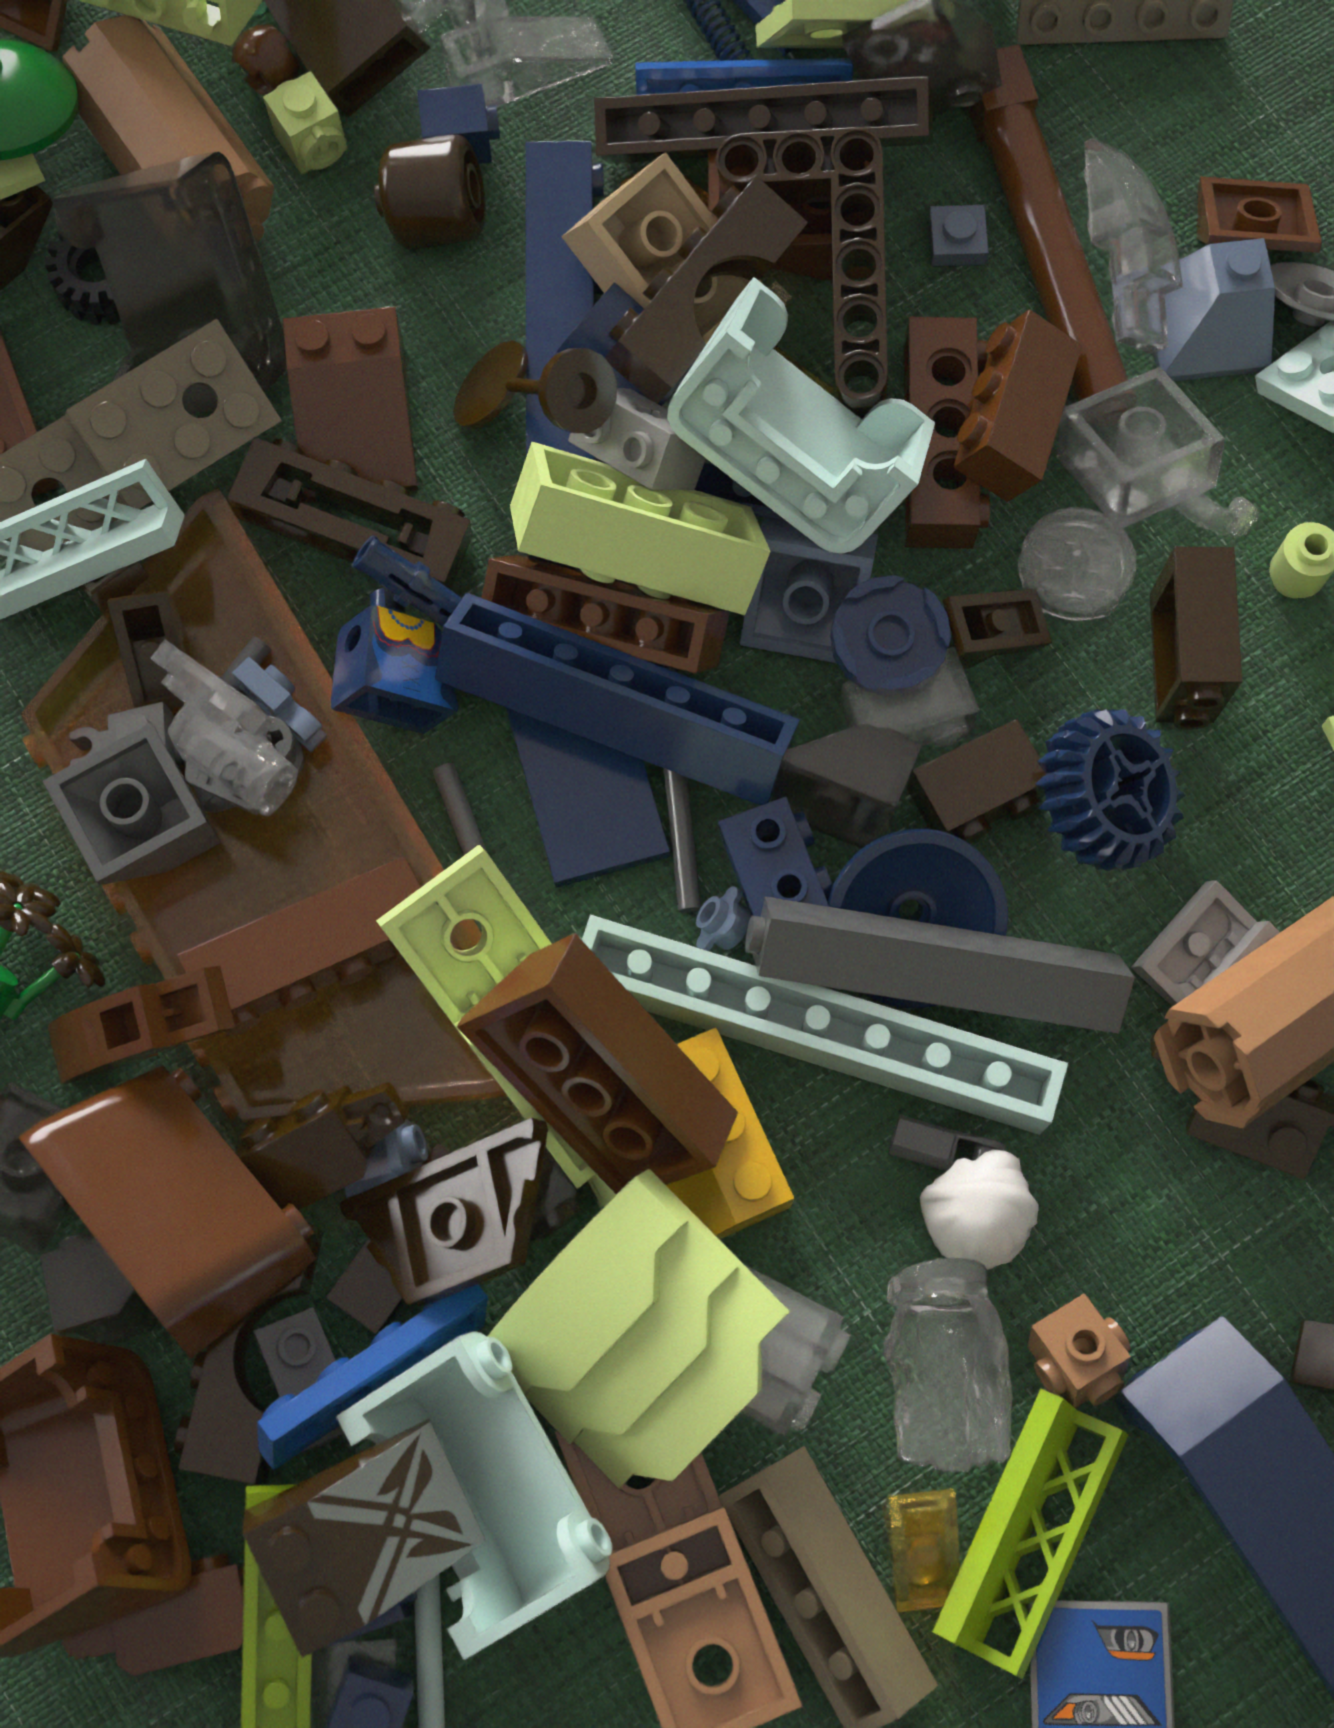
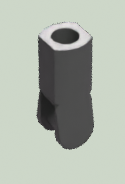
[888,1114,1006,1171]

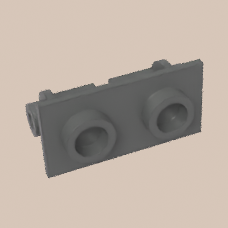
[253,1307,345,1452]

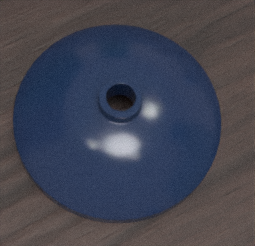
[827,829,1008,1008]

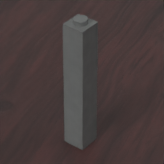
[745,896,1135,1034]

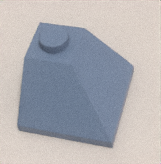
[1140,238,1275,383]

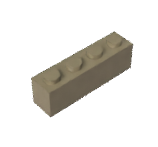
[718,1446,938,1728]

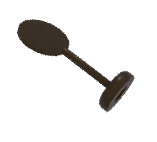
[453,340,617,433]

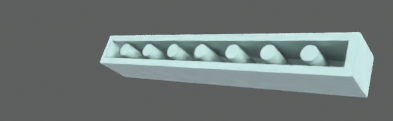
[582,915,1068,1135]

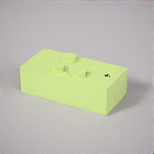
[510,442,771,615]

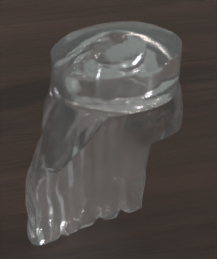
[883,1258,1012,1472]

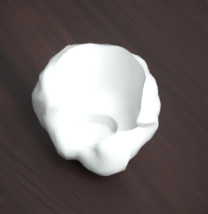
[920,1150,1038,1271]

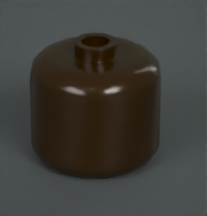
[374,135,486,250]

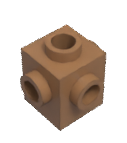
[1028,1293,1131,1408]

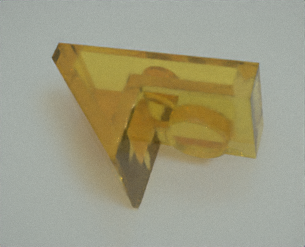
[882,1489,960,1612]

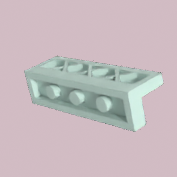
[0,459,185,619]

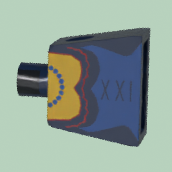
[331,588,458,734]

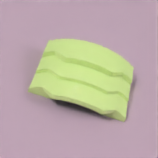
[487,1169,790,1489]

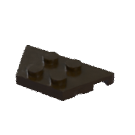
[339,1118,548,1306]

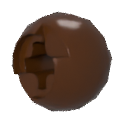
[231,24,301,95]

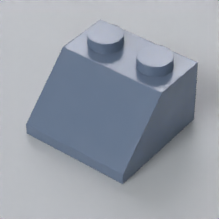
[740,517,878,663]

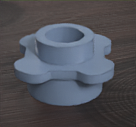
[696,886,751,951]

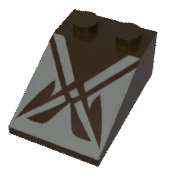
[243,1419,486,1658]

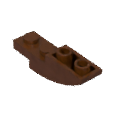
[48,966,235,1085]

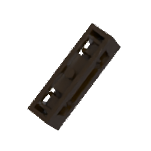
[227,437,472,590]

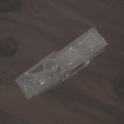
[1084,138,1183,355]

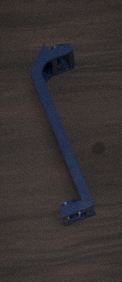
[1113,1315,1334,1699]

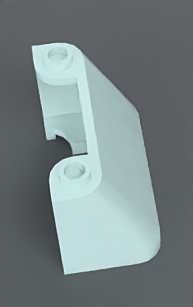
[667,277,935,554]
[336,1332,612,1660]

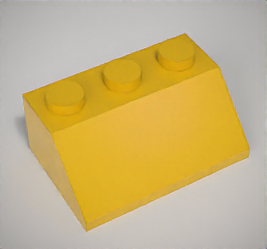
[666,1027,794,1240]

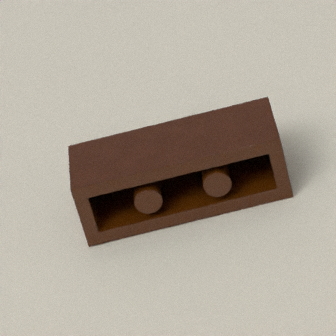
[953,309,1082,502]

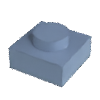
[928,205,989,266]

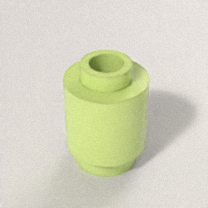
[1269,522,1334,598]

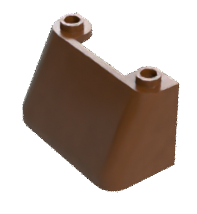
[19,1065,316,1359]
[0,1333,192,1658]

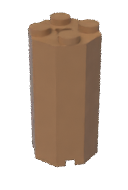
[62,15,274,264]
[1154,896,1334,1128]

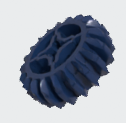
[1035,709,1186,871]

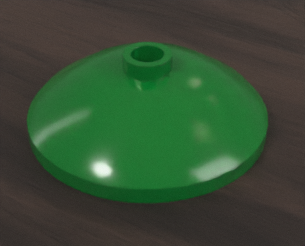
[0,39,79,161]

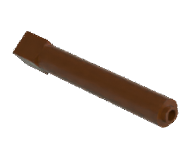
[961,44,1134,423]

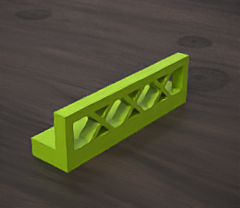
[932,1389,1128,1679]

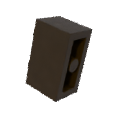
[906,719,1046,844]

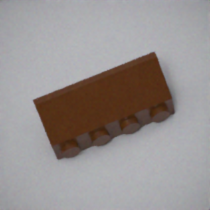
[457,933,738,1195]

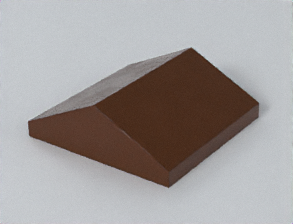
[1197,176,1322,253]

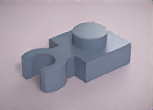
[232,657,327,753]

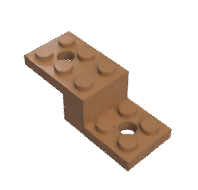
[555,1431,802,1728]

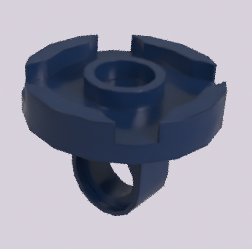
[830,575,951,696]

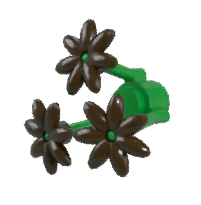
[0,870,105,1020]

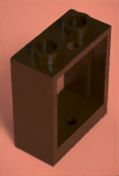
[1149,546,1242,730]

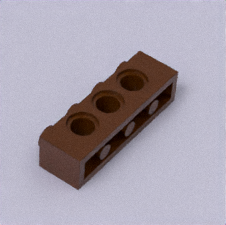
[903,317,990,549]
[482,555,730,673]

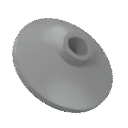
[1271,262,1334,326]

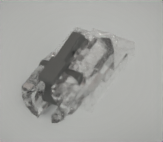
[150,640,298,816]

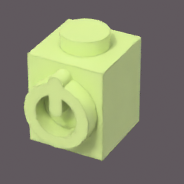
[263,71,348,175]

